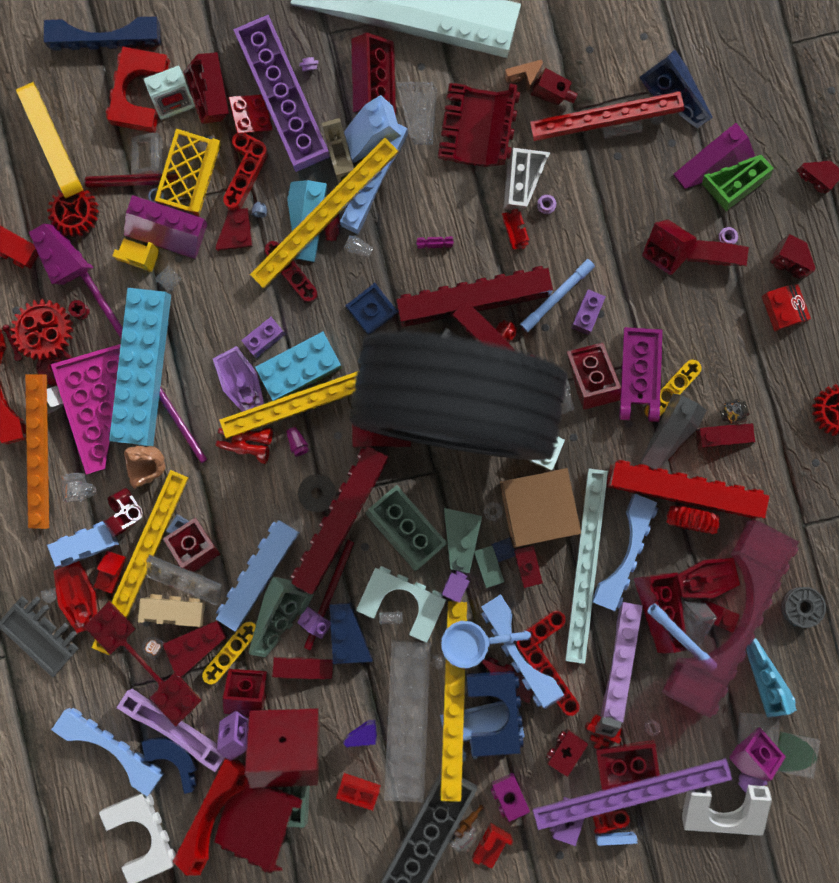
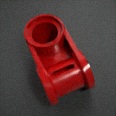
[591,808,630,833]

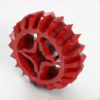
[47,189,100,237]
[812,384,839,436]
[667,505,720,534]

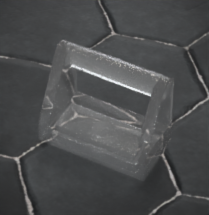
[131,133,162,175]

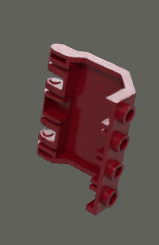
[437,83,520,167]

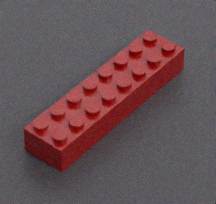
[606,460,770,519]

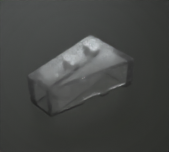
[396,82,437,145]

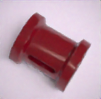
[68,300,90,320]

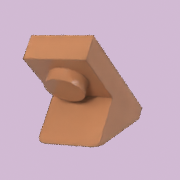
[504,59,543,91]

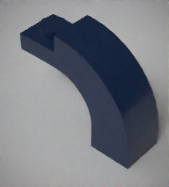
[142,737,199,794]

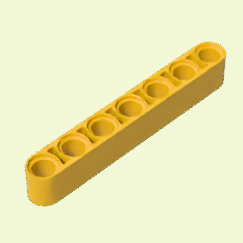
[16,82,83,198]

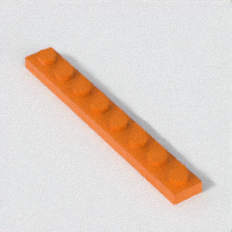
[25,374,49,529]

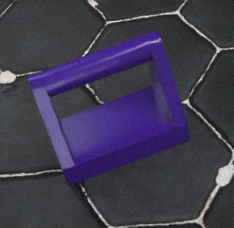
[344,719,377,747]

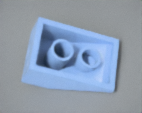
[344,95,401,163]

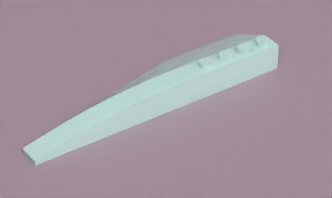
[291,0,521,58]

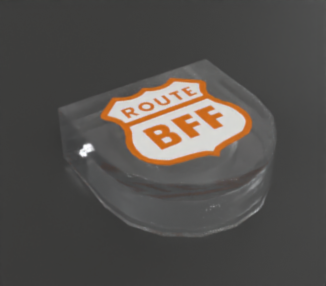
[142,637,165,660]

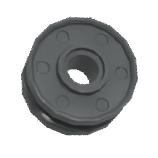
[781,587,826,628]

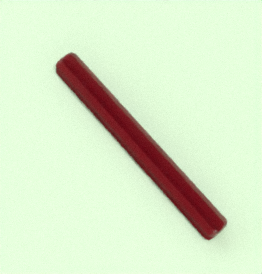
[85,173,179,188]

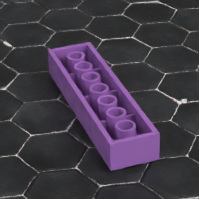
[233,15,330,172]

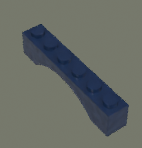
[44,16,161,51]

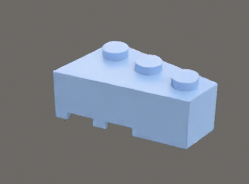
[47,522,119,567]

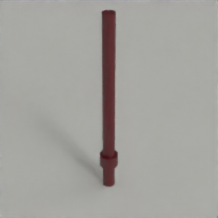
[304,540,354,650]

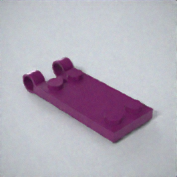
[619,327,663,422]

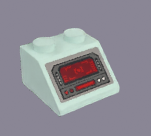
[144,66,195,120]

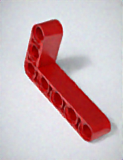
[515,610,579,716]

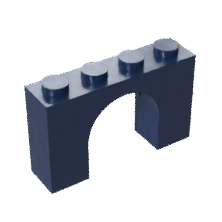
[467,671,524,757]

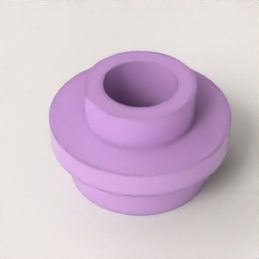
[299,57,318,71]
[537,195,556,214]
[719,227,738,244]

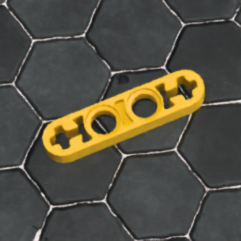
[644,360,701,417]
[202,621,256,684]

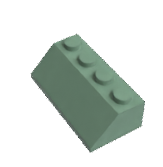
[365,485,448,571]

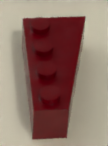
[633,572,687,653]

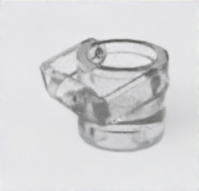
[60,473,97,502]

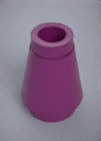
[286,427,309,457]

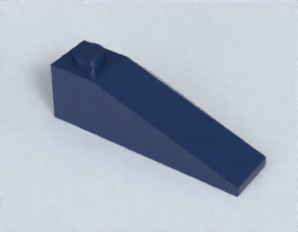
[639,50,713,128]

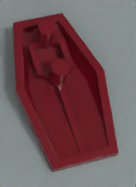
[675,558,740,598]

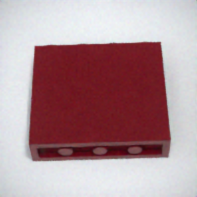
[214,781,303,874]

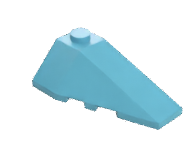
[287,180,328,262]

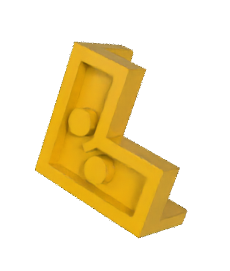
[112,239,159,272]

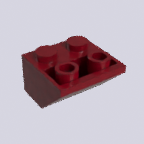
[642,219,697,275]
[770,234,816,279]

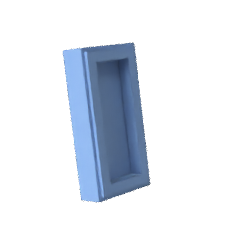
[595,832,637,846]

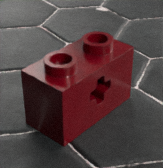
[546,729,588,777]

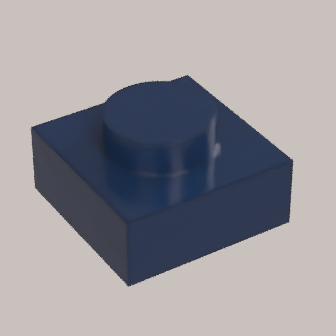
[492,537,515,562]

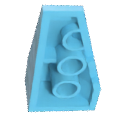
[743,639,797,717]

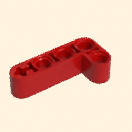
[223,132,268,210]

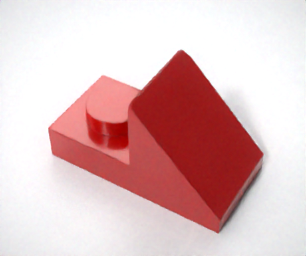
[94,551,126,594]

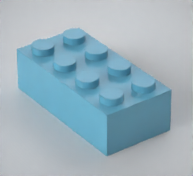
[255,332,342,401]

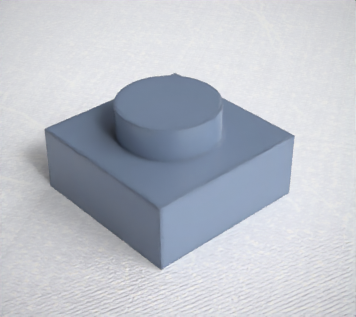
[166,513,189,534]

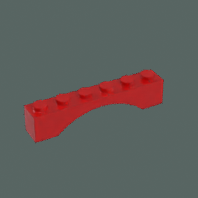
[0,329,26,444]
[173,759,248,876]

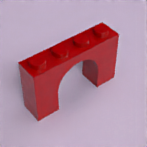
[106,47,170,133]

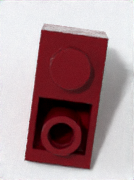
[797,161,839,195]

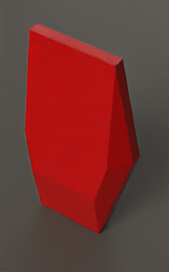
[53,561,98,633]

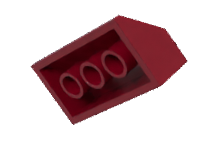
[351,32,396,115]

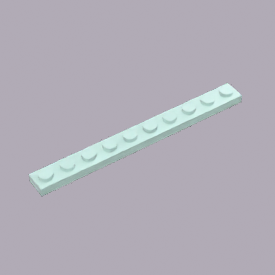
[565,469,608,663]

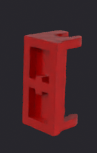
[336,773,381,811]

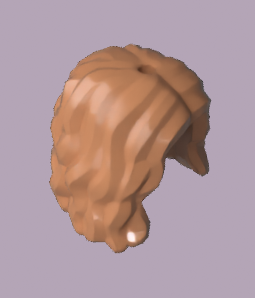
[124,446,166,489]

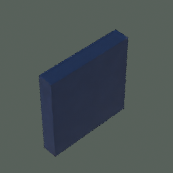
[345,283,398,335]

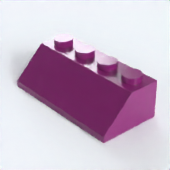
[124,195,208,259]

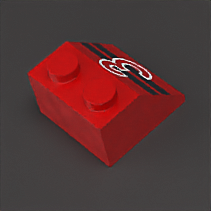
[761,284,811,332]

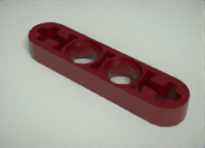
[265,241,318,303]

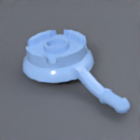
[441,621,531,668]

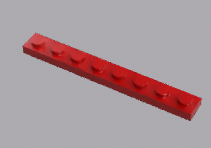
[530,92,684,141]

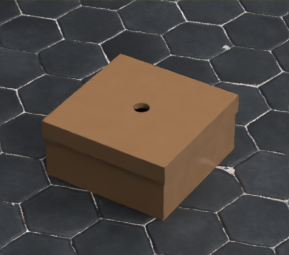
[500,468,581,548]

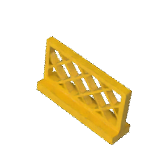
[155,129,221,216]

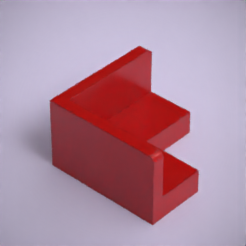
[472,822,513,869]

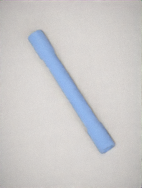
[520,259,595,333]
[648,604,717,672]

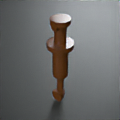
[454,805,484,839]

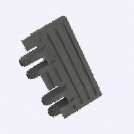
[0,596,79,677]

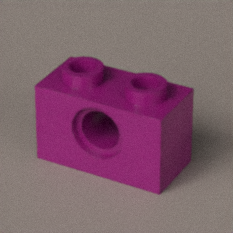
[490,773,530,822]

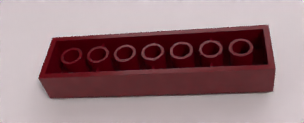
[396,266,553,328]
[290,446,389,595]

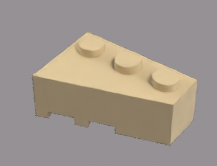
[138,594,205,627]

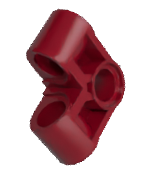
[103,488,142,537]

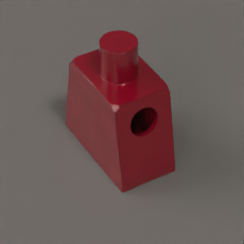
[530,68,578,105]

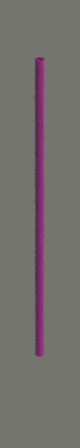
[80,272,208,464]

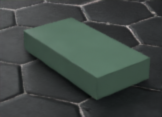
[474,545,504,588]

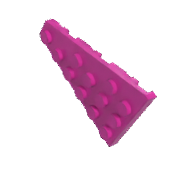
[51,344,121,475]

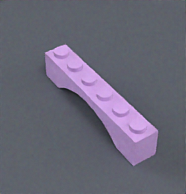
[601,602,643,722]
[117,689,226,772]

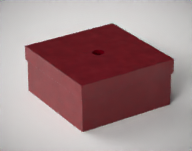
[245,708,320,788]

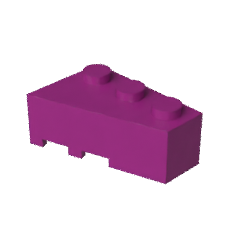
[29,224,93,285]

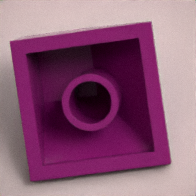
[729,727,786,782]

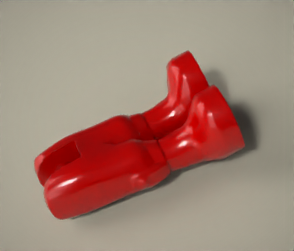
[215,428,273,464]

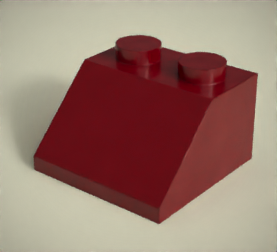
[163,517,220,576]
[223,669,267,716]

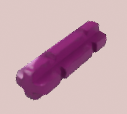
[416,236,454,249]

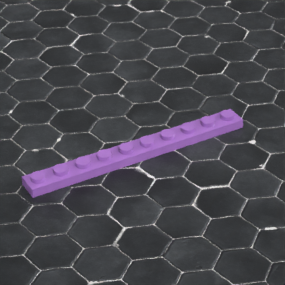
[533,759,732,830]

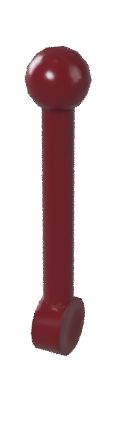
[2,324,23,361]

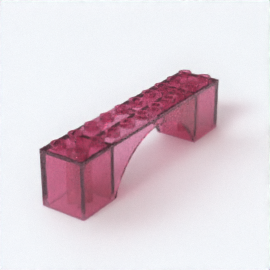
[662,520,799,719]

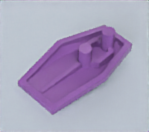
[213,346,265,412]

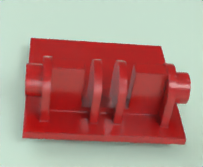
[229,95,273,134]

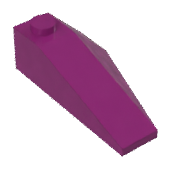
[673,123,756,189]

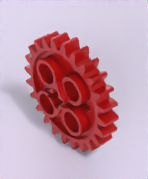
[10,299,74,361]

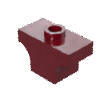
[514,546,543,588]

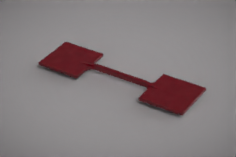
[84,601,202,727]

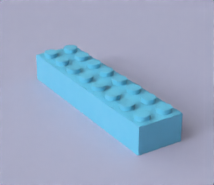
[109,288,171,446]

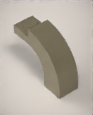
[321,118,354,184]

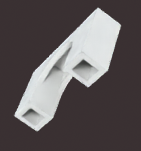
[682,785,771,836]
[99,793,176,883]

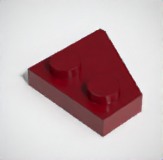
[216,208,253,251]

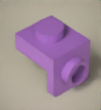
[297,607,331,639]

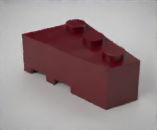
[183,52,229,124]
[163,620,227,678]

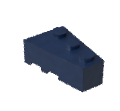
[330,603,373,664]

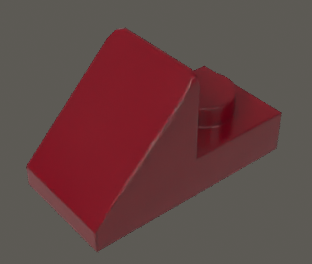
[695,600,740,633]

